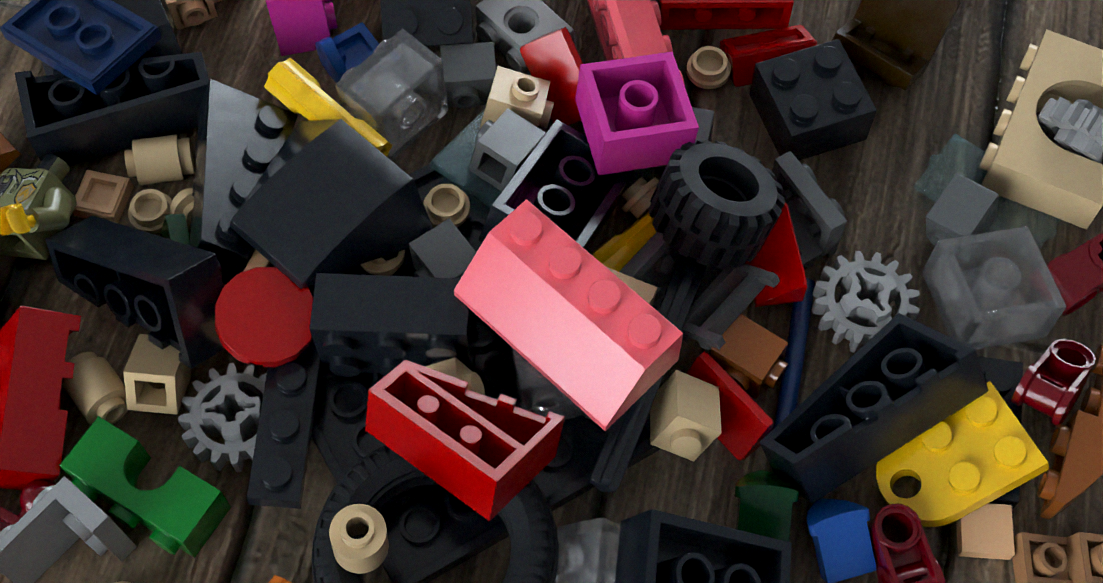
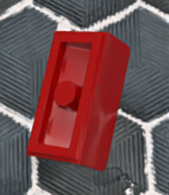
[719,24,817,87]
[520,27,583,125]
[745,203,807,307]
[686,351,773,461]

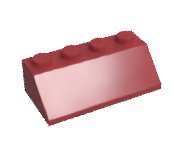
[587,0,685,86]
[454,199,683,431]

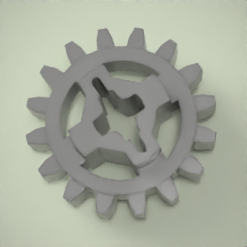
[1037,97,1103,163]
[812,251,920,353]
[178,363,267,472]

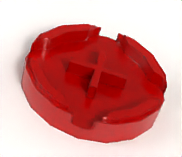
[215,267,313,367]

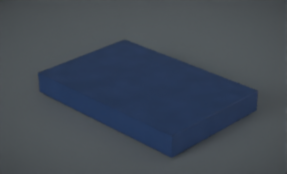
[0,0,162,95]

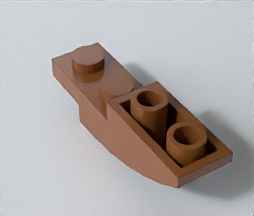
[1037,345,1103,520]

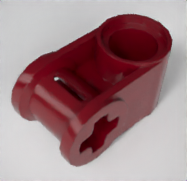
[1033,233,1103,316]
[1011,339,1096,427]
[868,503,946,583]

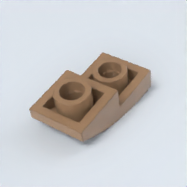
[1012,532,1103,583]

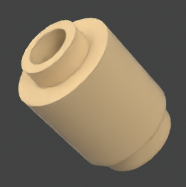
[124,134,195,185]
[63,352,128,424]
[329,504,389,574]

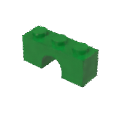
[59,416,231,558]

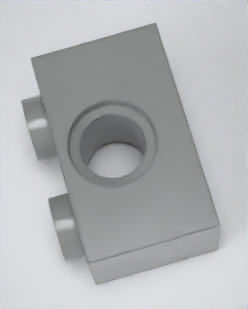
[476,0,574,75]

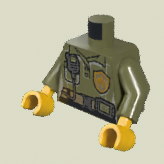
[0,154,77,260]

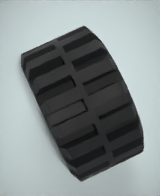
[649,140,785,268]

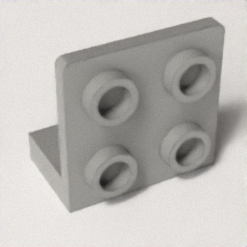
[0,476,137,583]

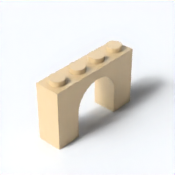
[979,29,1103,230]

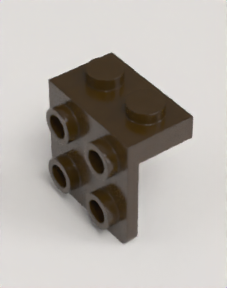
[832,0,960,90]

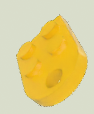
[876,381,1049,527]

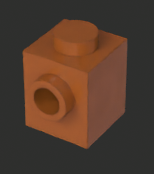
[710,314,789,399]

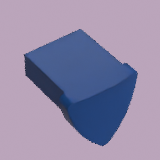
[315,22,387,88]
[806,498,877,583]

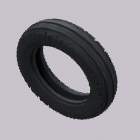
[311,445,559,583]

